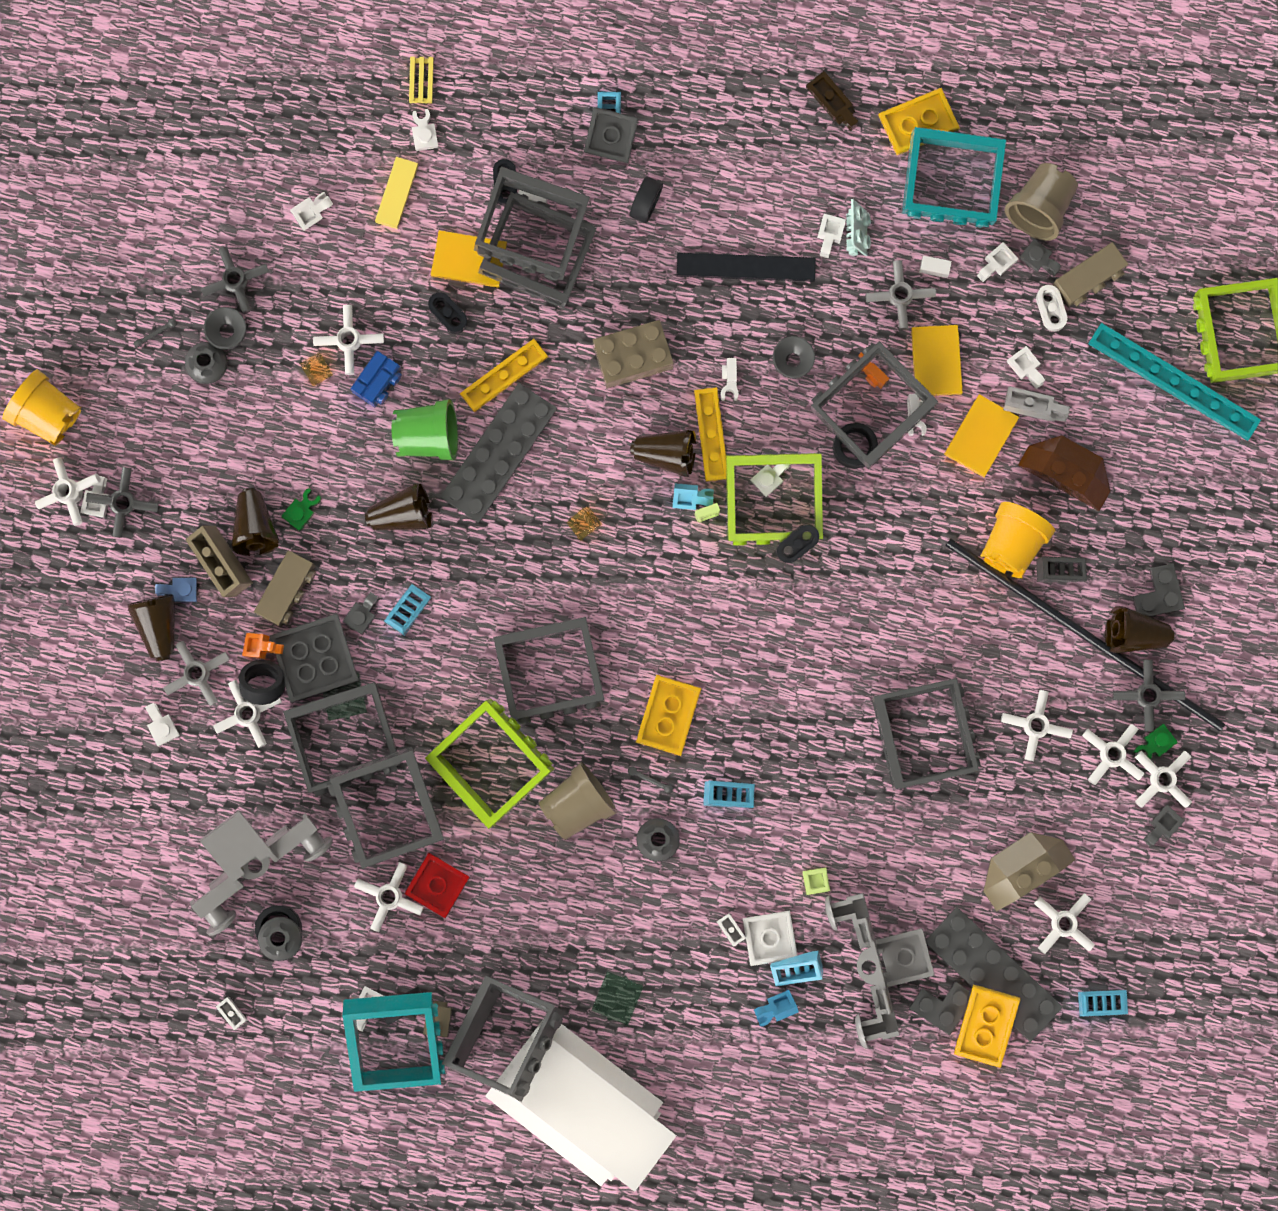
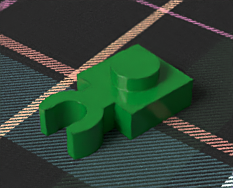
[281,488,321,531]
[1133,724,1178,759]

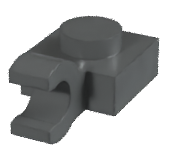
[1019,239,1061,277]
[343,592,380,635]
[1143,805,1185,846]

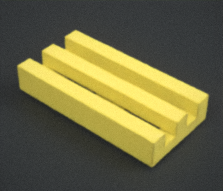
[409,57,434,104]

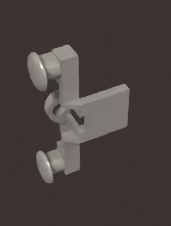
[190,810,333,936]
[825,893,935,1049]

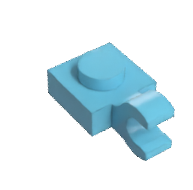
[672,483,714,510]

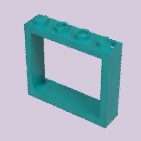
[902,127,1006,228]
[342,992,446,1092]

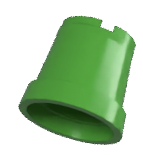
[391,399,458,460]

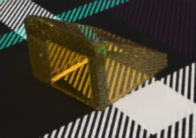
[299,352,333,386]
[566,506,603,541]

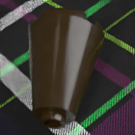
[630,430,696,477]
[365,483,433,530]
[232,488,279,556]
[127,595,175,662]
[1105,606,1174,653]

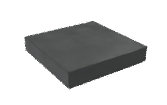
[583,107,639,163]

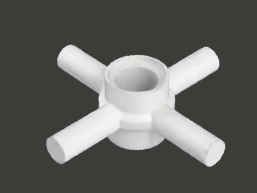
[313,305,384,375]
[35,457,101,526]
[213,680,282,748]
[1001,690,1073,761]
[1082,724,1144,785]
[1135,751,1192,808]
[354,862,424,932]
[1034,894,1095,954]

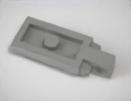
[1003,387,1070,422]

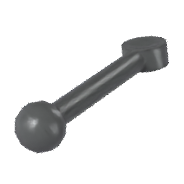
[133,319,177,348]
[628,766,673,794]

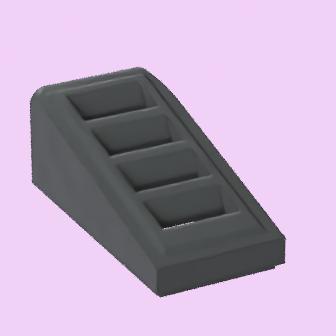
[1036,556,1087,582]

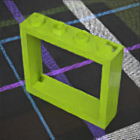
[1193,278,1278,383]
[726,453,823,545]
[425,699,555,829]

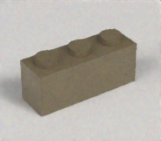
[1053,242,1129,308]
[185,526,253,597]
[254,550,316,628]

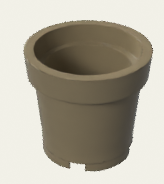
[1005,163,1078,241]
[539,762,617,840]

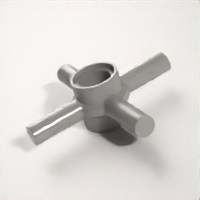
[865,260,936,330]
[163,641,230,706]

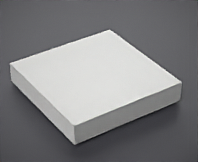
[742,911,798,966]

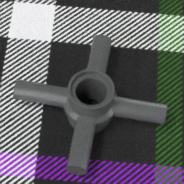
[201,247,269,314]
[86,467,158,538]
[1112,660,1185,731]

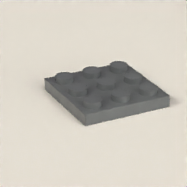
[270,614,360,704]

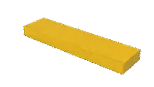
[460,339,548,412]
[694,387,726,482]

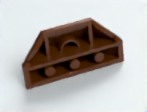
[1017,435,1111,511]

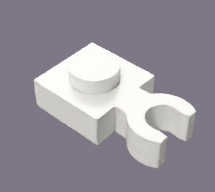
[412,109,439,151]

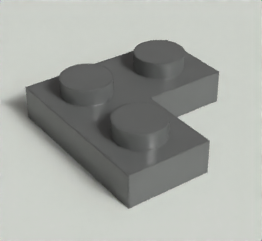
[1132,563,1185,617]
[909,982,971,1036]

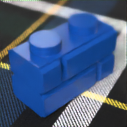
[350,351,402,408]

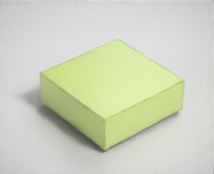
[695,503,720,522]
[802,867,830,895]

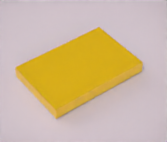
[878,88,960,156]
[431,230,507,288]
[911,325,963,396]
[944,394,1019,477]
[636,675,701,756]
[954,984,1020,1068]

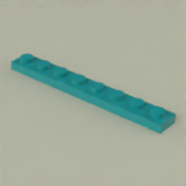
[1088,323,1261,441]

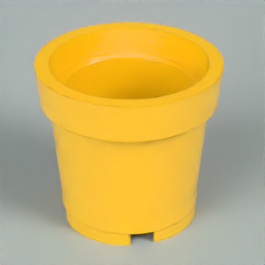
[2,369,81,446]
[980,502,1055,578]

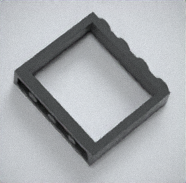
[474,167,590,281]
[478,192,597,308]
[810,341,938,470]
[493,617,605,725]
[872,678,981,791]
[283,682,402,797]
[327,747,444,869]
[442,976,565,1102]

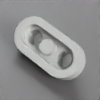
[1036,285,1067,331]

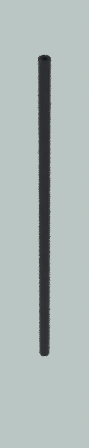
[945,538,1225,732]

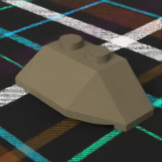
[983,832,1076,912]

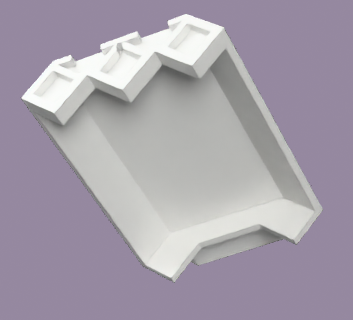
[485,1019,677,1192]

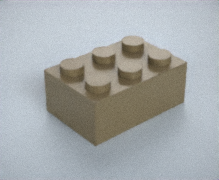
[593,320,674,389]

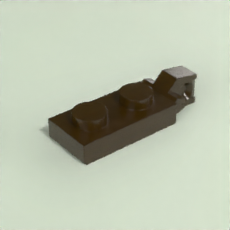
[806,71,859,132]

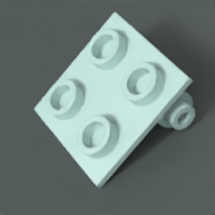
[846,199,871,256]

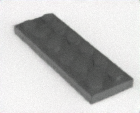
[440,383,557,523]
[926,907,1063,1042]

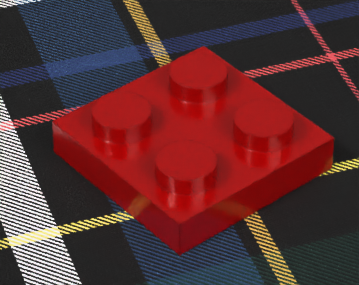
[404,853,470,919]

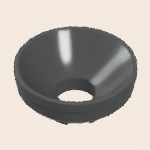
[204,307,246,350]
[772,336,815,379]
[185,342,228,384]
[636,818,680,862]
[258,917,302,961]

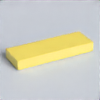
[375,157,419,229]

